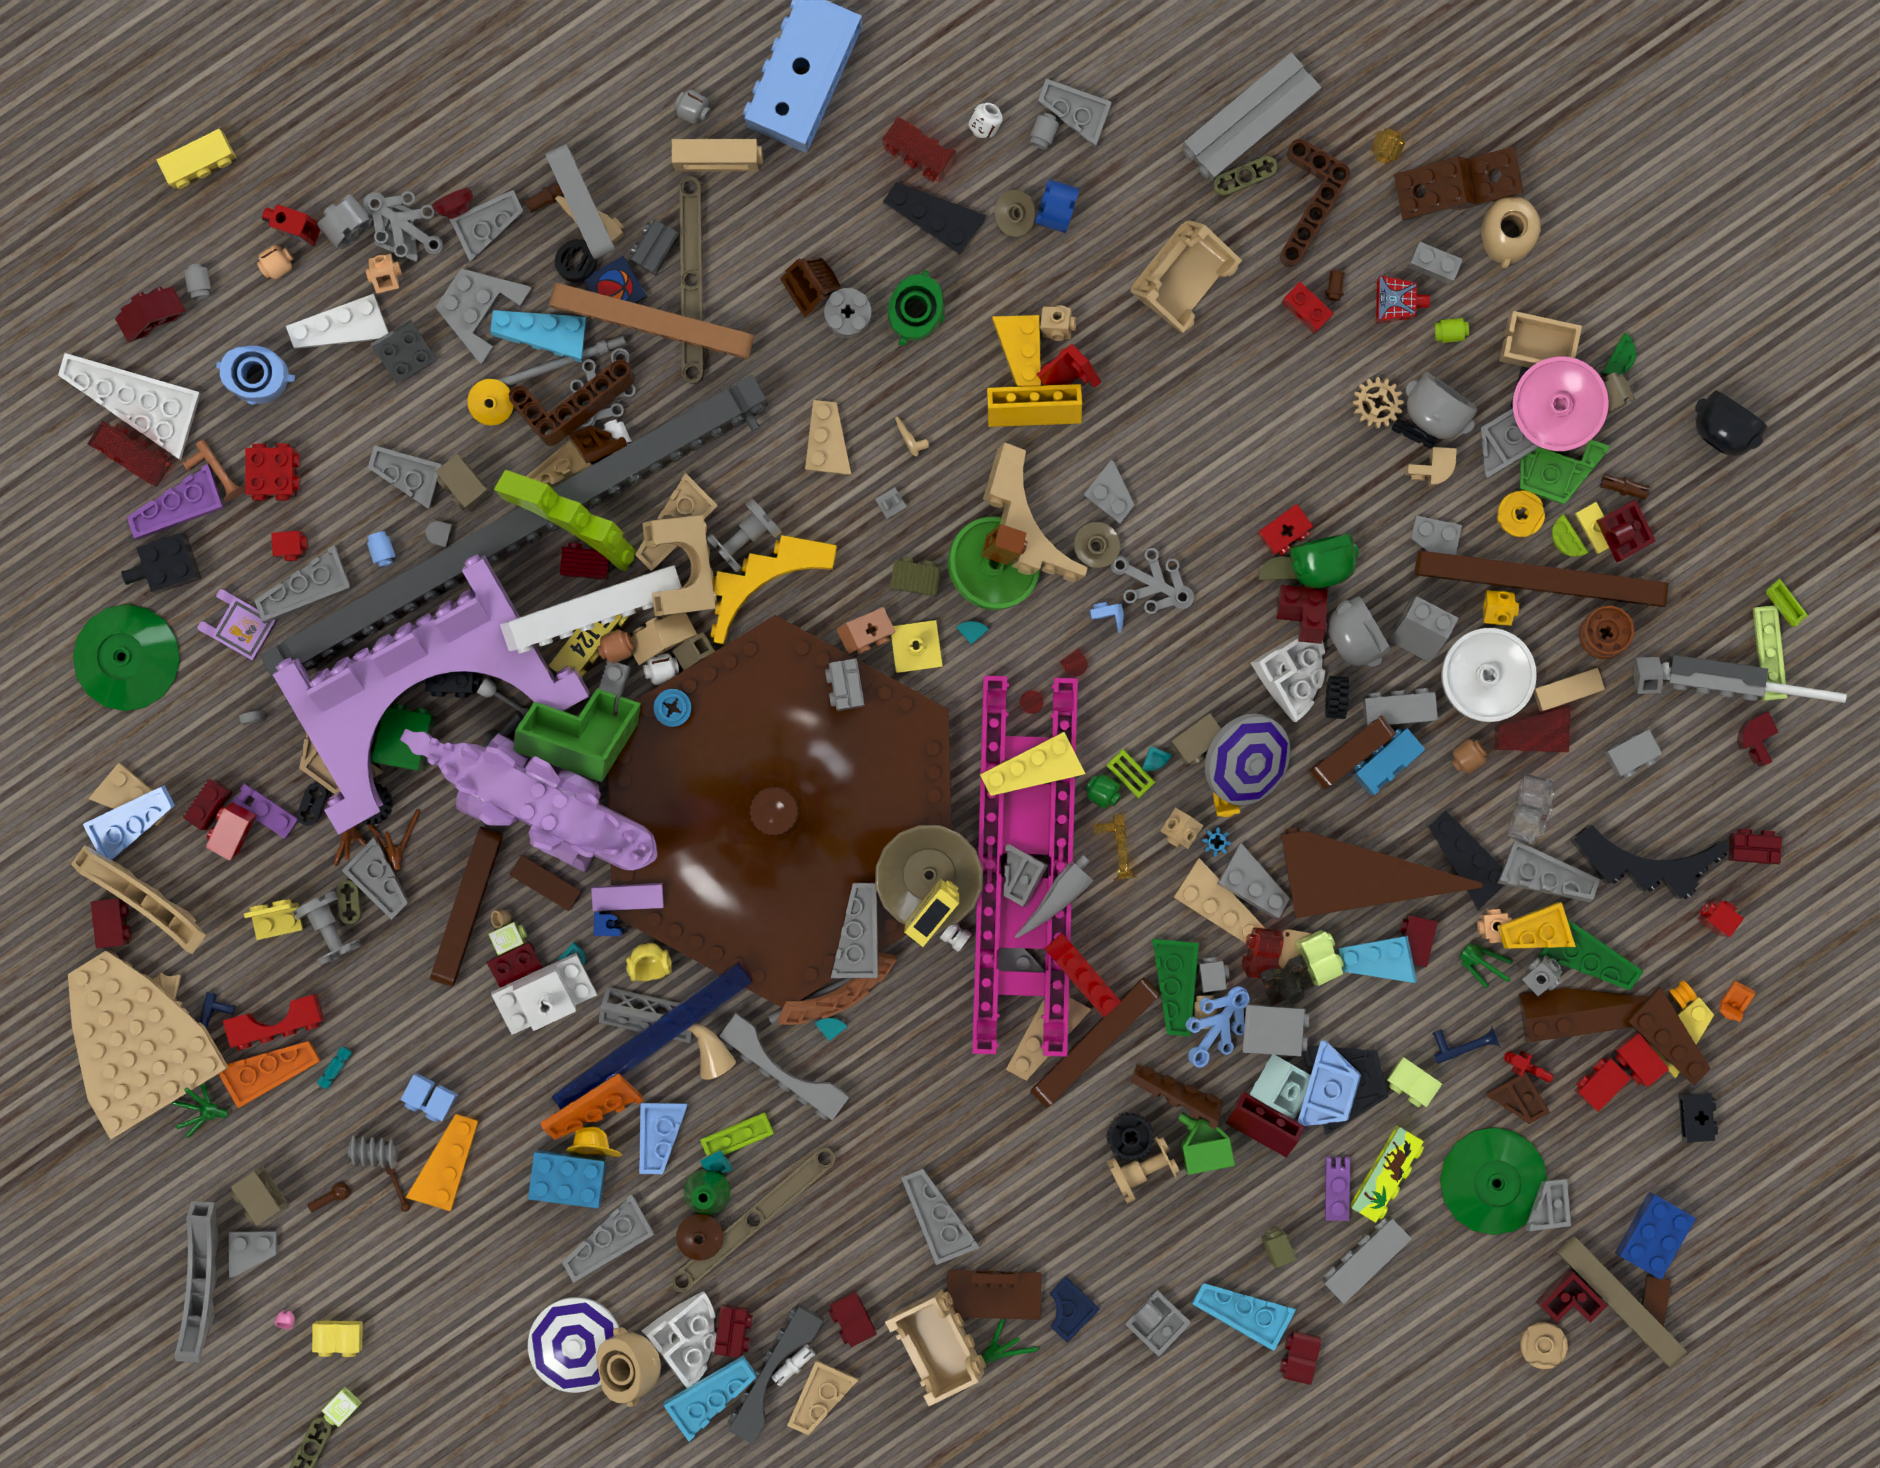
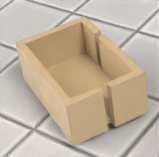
[1499,311,1582,368]

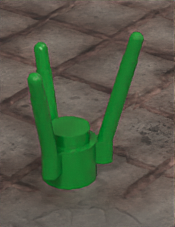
[1459,942,1513,988]

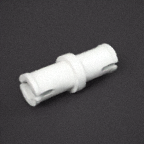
[771,1344,816,1387]

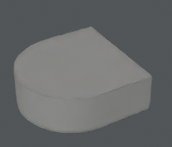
[426,521,453,548]
[239,710,266,725]

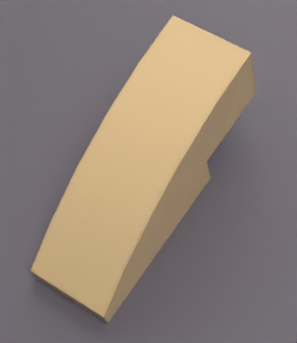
[1533,667,1605,711]

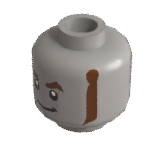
[674,90,711,125]

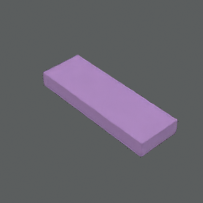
[591,883,664,911]

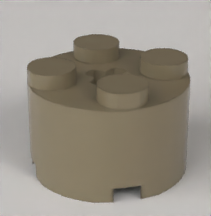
[1603,372,1635,415]

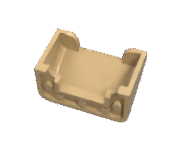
[1131,220,1242,333]

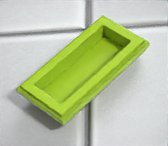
[1766,579,1808,627]

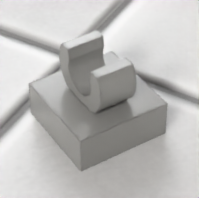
[875,487,907,520]

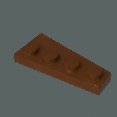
[1626,986,1711,1086]
[1131,1064,1223,1129]

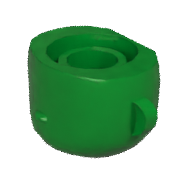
[888,270,945,346]
[1289,533,1359,588]

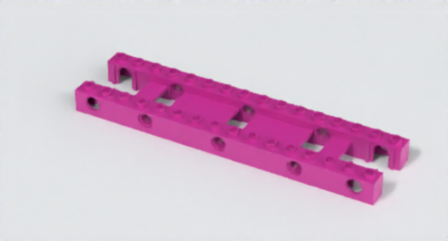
[972,676,1078,1057]

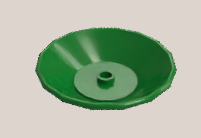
[73,604,180,711]
[1440,1127,1547,1235]

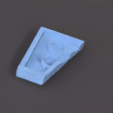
[639,1103,688,1174]

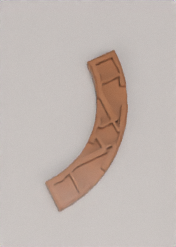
[777,953,897,1025]

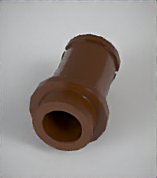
[1325,270,1345,301]

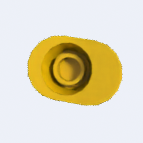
[566,1127,622,1157]

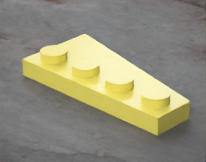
[980,732,1085,796]

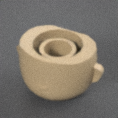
[1481,196,1541,269]
[596,1327,661,1407]

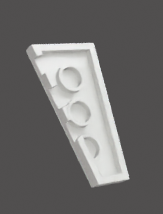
[286,294,389,349]

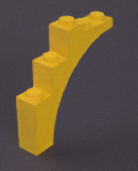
[711,535,837,645]

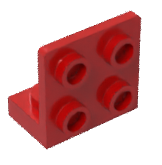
[1037,344,1101,388]

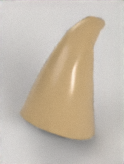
[686,1023,736,1080]

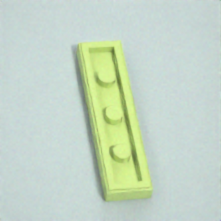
[1753,606,1787,701]

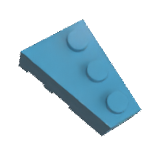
[1351,728,1426,795]

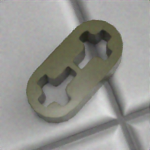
[337,880,362,924]

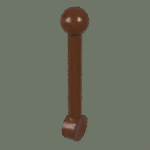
[386,1166,410,1212]

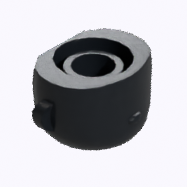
[1695,390,1767,456]

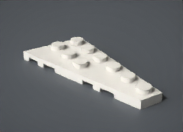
[58,353,201,460]

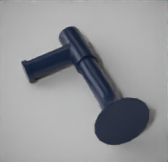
[199,992,235,1029]
[1432,1025,1501,1064]

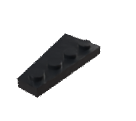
[883,182,986,255]

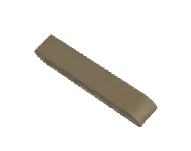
[1557,1236,1688,1369]

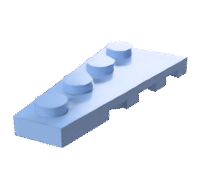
[83,785,175,860]

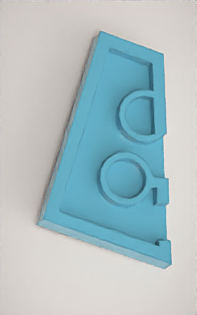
[1339,936,1417,983]

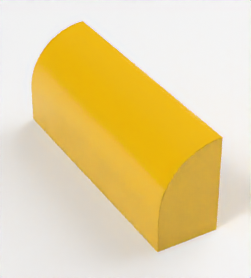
[987,384,1082,427]

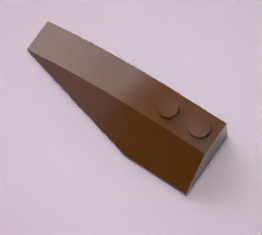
[1518,988,1648,1042]

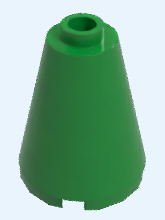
[684,1168,730,1215]

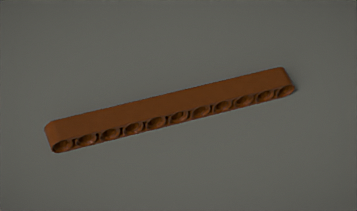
[1414,551,1669,607]

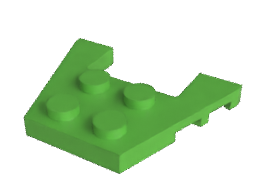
[1520,440,1610,505]

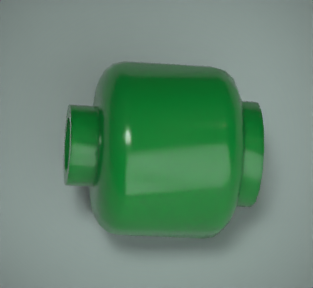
[1085,774,1122,809]

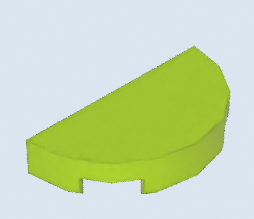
[1552,514,1589,557]

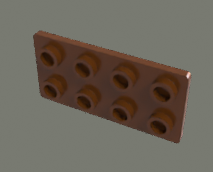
[947,1269,1042,1320]

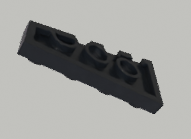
[1428,811,1504,910]

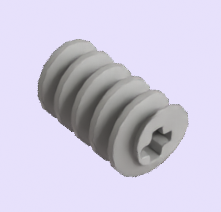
[347,1135,399,1169]

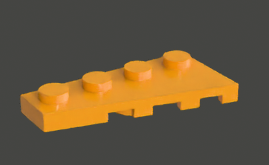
[406,1114,479,1211]

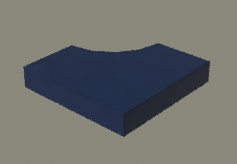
[1049,1276,1100,1343]

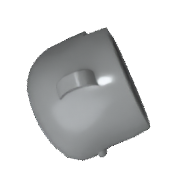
[1406,373,1478,439]
[1327,596,1391,666]

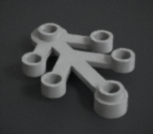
[363,191,443,258]
[570,348,636,429]
[1110,548,1194,615]

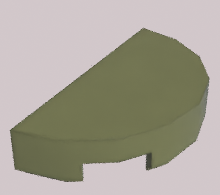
[1258,556,1298,580]

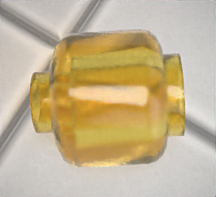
[1371,128,1405,164]

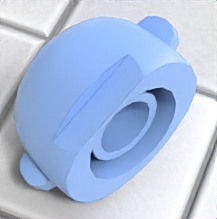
[216,345,295,405]

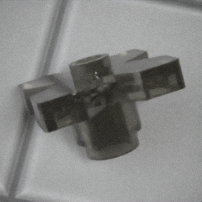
[1259,955,1314,1005]

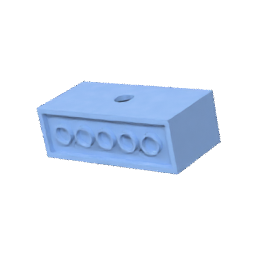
[743,0,863,153]

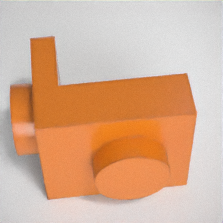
[1720,980,1755,1022]

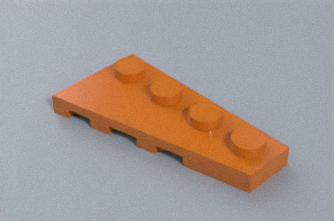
[219,1041,321,1108]
[541,1073,644,1140]

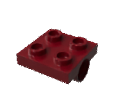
[1596,499,1656,562]

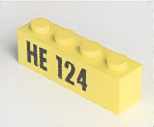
[549,614,630,678]

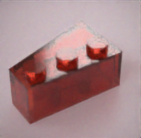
[882,117,956,183]
[87,420,172,487]
[1494,706,1571,753]

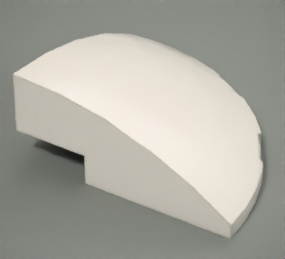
[1250,635,1325,722]
[642,1292,717,1388]

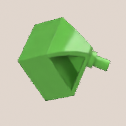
[1178,1112,1235,1175]

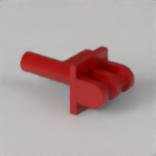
[1504,1050,1553,1083]

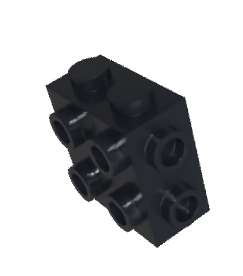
[425,671,480,698]

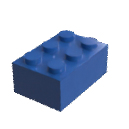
[1615,1192,1696,1280]

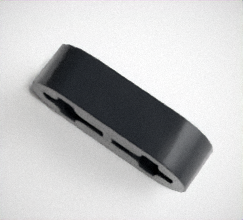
[297,783,328,826]

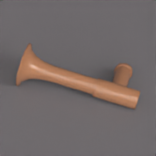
[182,439,245,501]

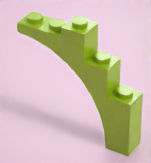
[494,470,637,571]

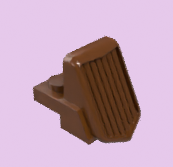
[780,257,841,317]

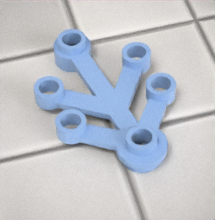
[1186,986,1250,1068]

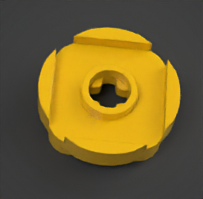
[1497,491,1545,538]

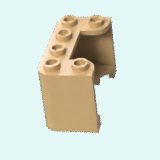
[885,1289,986,1406]

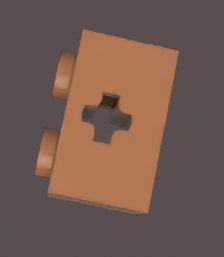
[836,607,895,655]

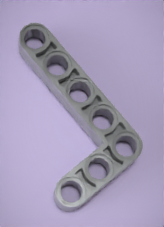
[545,143,615,260]

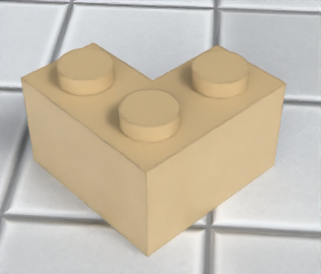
[631,613,697,665]

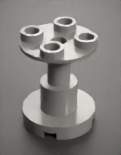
[706,498,782,573]
[292,891,361,966]

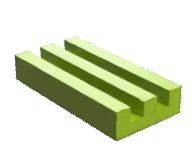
[1106,749,1155,799]

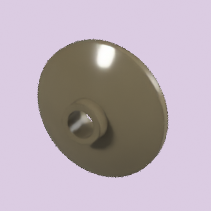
[995,190,1036,237]
[1074,522,1120,569]

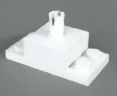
[491,952,597,1035]

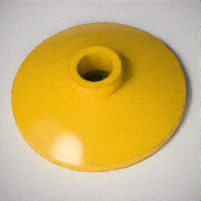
[467,379,514,425]

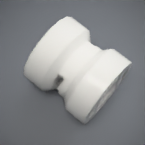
[940,923,972,952]

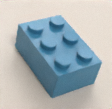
[528,1150,607,1208]

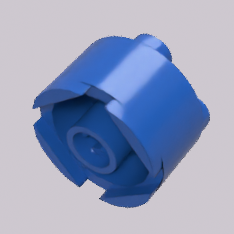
[1035,179,1080,233]

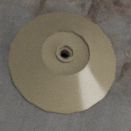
[875,825,983,930]

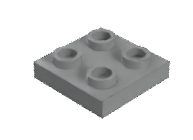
[1125,1289,1191,1357]

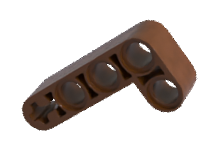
[1307,715,1396,790]

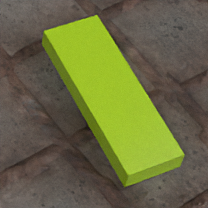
[700,1112,774,1157]

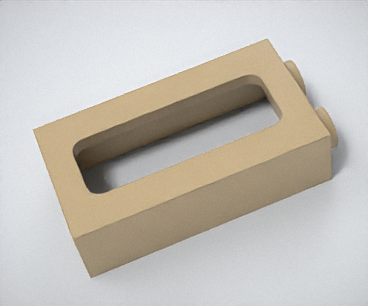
[672,139,763,172]

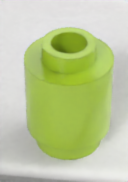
[1434,318,1469,343]

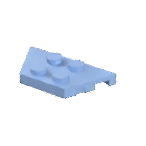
[1298,1040,1361,1126]

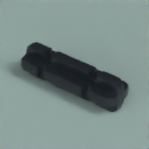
[1392,419,1437,449]

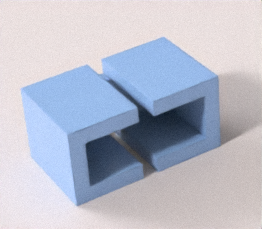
[400,1073,458,1122]

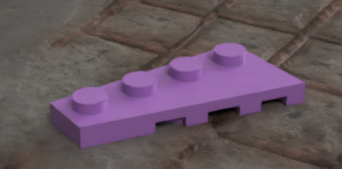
[127,463,224,540]

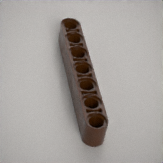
[430,826,503,987]
[1030,977,1161,1108]

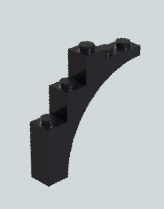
[1570,825,1730,900]

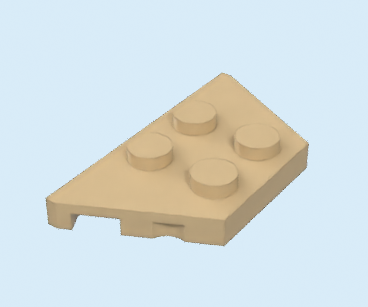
[299,734,384,794]

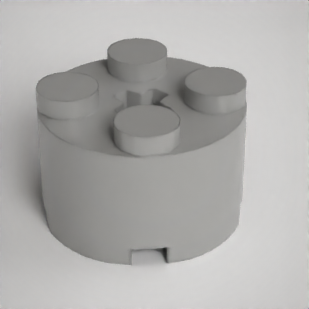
[317,194,373,250]
[824,288,872,339]

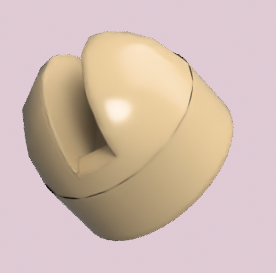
[491,909,511,929]

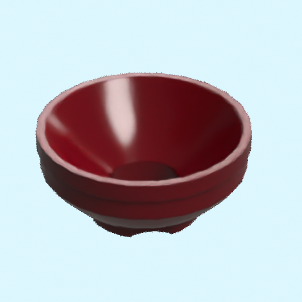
[432,187,473,219]

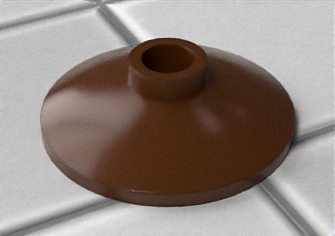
[676,1214,723,1261]

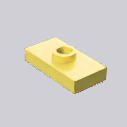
[1575,502,1609,554]

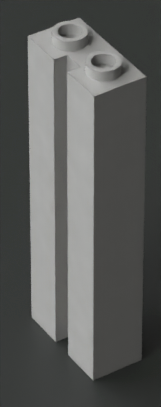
[1183,52,1321,182]

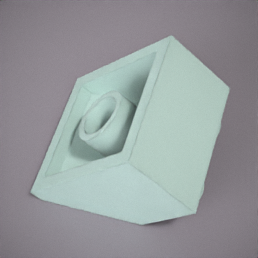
[1250,1055,1311,1119]

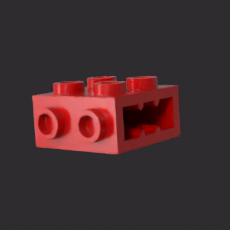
[245,443,300,501]

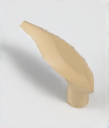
[895,416,929,457]

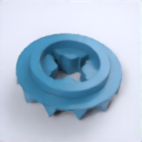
[654,689,692,727]

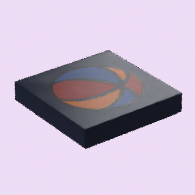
[584,256,647,303]

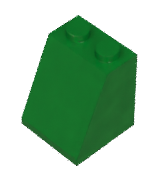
[371,704,435,771]

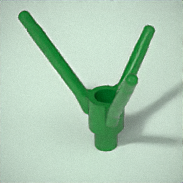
[982,1319,1038,1365]

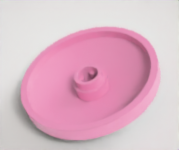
[1513,356,1609,451]

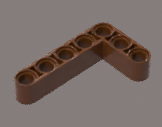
[1280,139,1350,267]
[509,360,635,446]

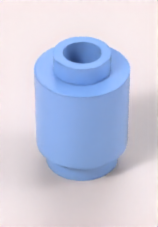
[367,531,396,567]

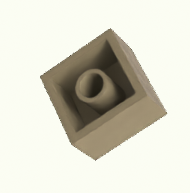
[435,454,493,512]
[1169,713,1221,766]
[231,1166,289,1226]

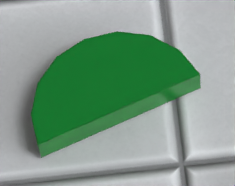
[1601,333,1637,376]

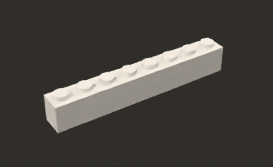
[500,565,681,654]

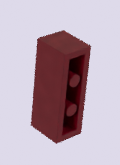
[1225,1092,1305,1158]

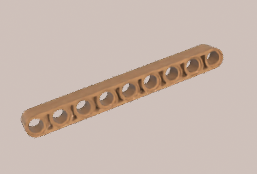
[548,283,755,359]

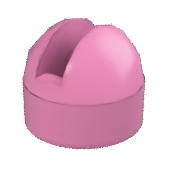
[274,1310,295,1330]

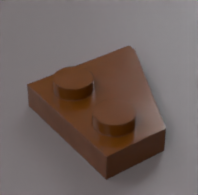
[569,426,627,463]
[1486,1071,1550,1124]

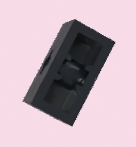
[1679,1092,1718,1143]

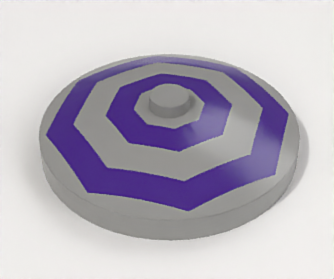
[1205,714,1290,805]

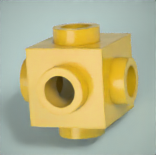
[1482,590,1519,626]

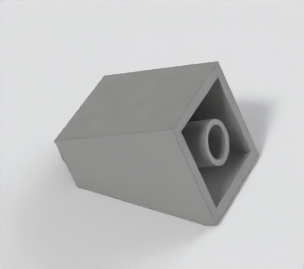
[1388,596,1459,663]
[1243,1003,1310,1056]

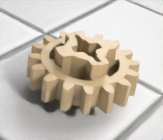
[1352,377,1404,429]

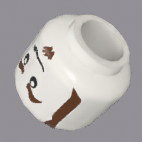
[969,103,1003,138]
[643,653,679,685]

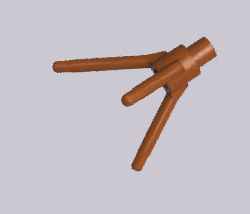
[368,809,420,871]
[333,825,368,866]

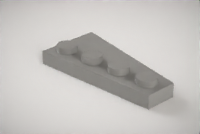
[255,546,352,624]
[1497,840,1601,902]
[901,1168,980,1265]
[562,1194,656,1283]

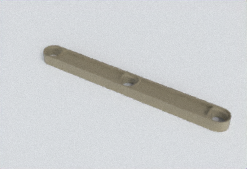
[680,176,704,385]
[671,1147,836,1292]

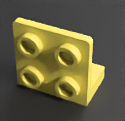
[244,899,304,940]

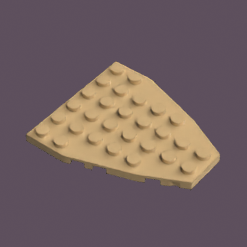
[68,950,229,1140]

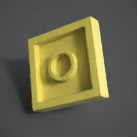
[891,620,943,673]

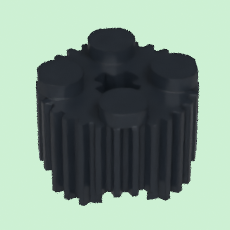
[1106,1112,1154,1161]

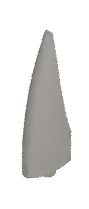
[1014,855,1094,939]

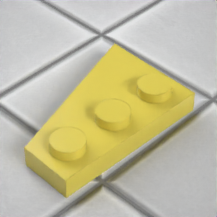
[1646,997,1714,1078]

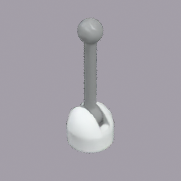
[477,677,529,717]

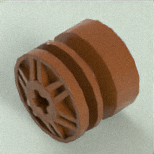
[1579,606,1634,659]

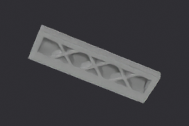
[599,987,698,1043]

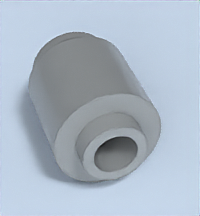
[1030,113,1059,150]
[184,264,211,300]

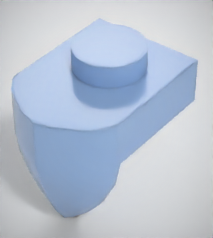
[1089,602,1124,633]

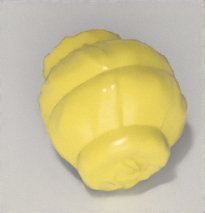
[626,943,672,982]

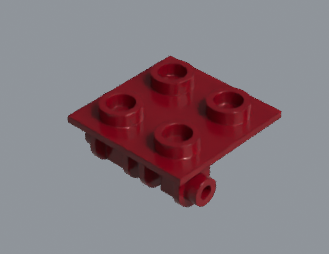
[486,942,543,988]

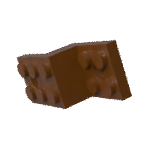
[1394,147,1524,220]

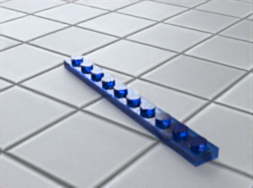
[552,962,753,1109]

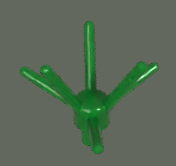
[171,1083,227,1138]

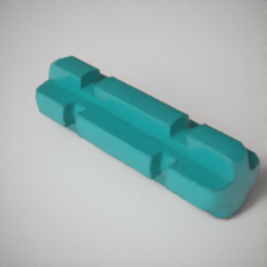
[317,1046,352,1089]

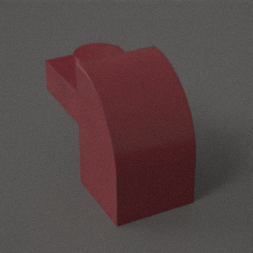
[1737,711,1779,766]

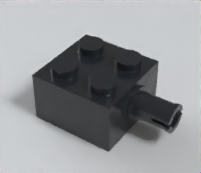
[121,533,202,594]

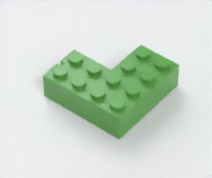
[514,689,641,782]

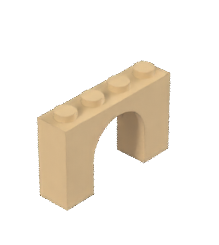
[642,515,717,616]

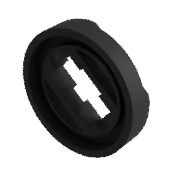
[555,239,597,282]

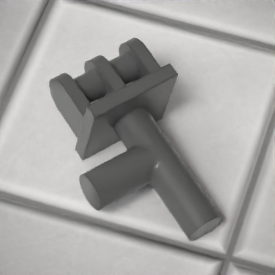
[482,712,524,748]

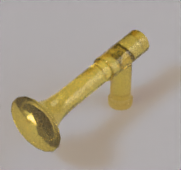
[1093,814,1137,880]

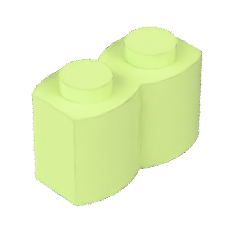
[1296,930,1344,986]
[1386,1057,1442,1108]

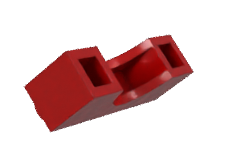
[1044,933,1121,1017]
[223,994,325,1050]

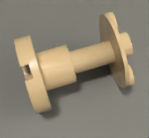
[1106,1136,1180,1204]

